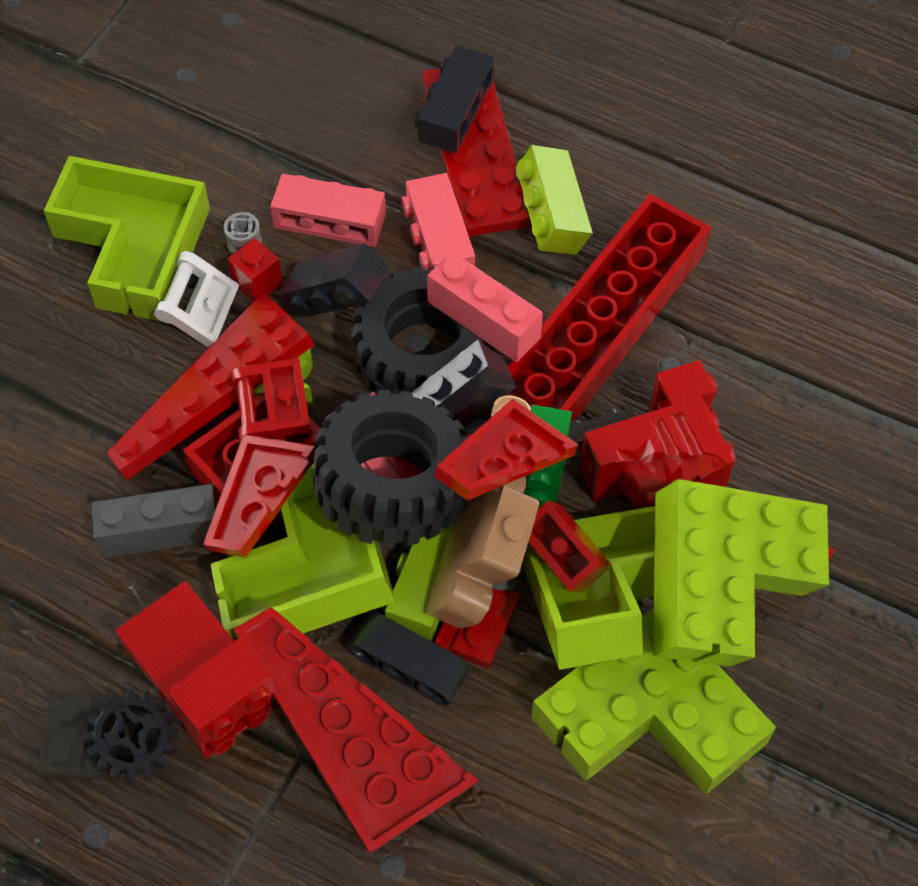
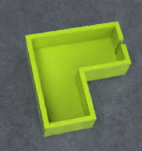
[44,156,210,322]
[211,463,396,641]
[653,479,829,667]
[523,506,655,670]
[531,608,776,795]

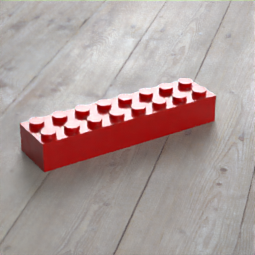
[485,194,712,427]

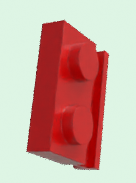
[435,588,520,670]

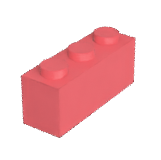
[401,173,475,270]
[270,174,386,247]
[427,251,543,363]

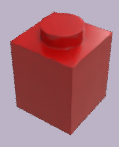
[227,238,283,302]

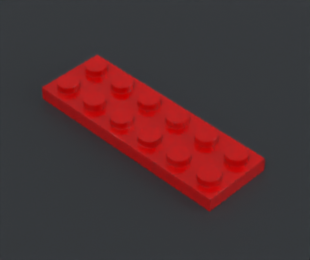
[422,68,532,237]

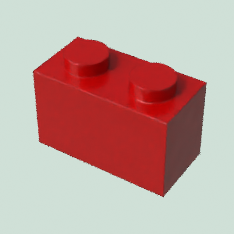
[529,500,609,593]

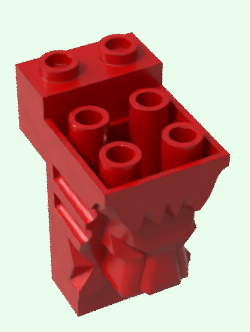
[579,360,736,509]
[115,581,275,759]

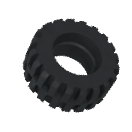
[352,266,495,395]
[313,390,468,547]

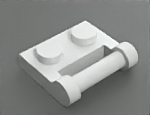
[154,251,239,347]

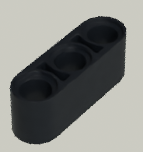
[347,611,470,706]

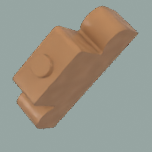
[425,476,539,629]

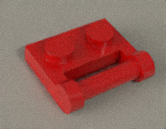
[231,358,311,442]

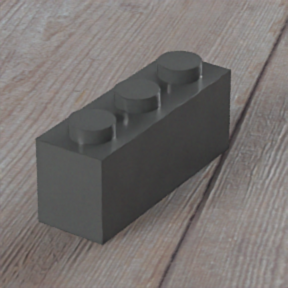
[92,484,217,558]

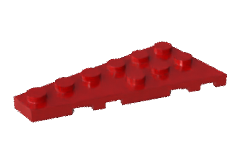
[234,607,479,853]

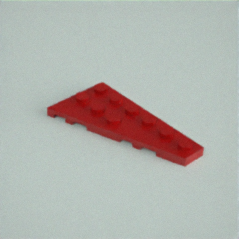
[107,292,315,480]

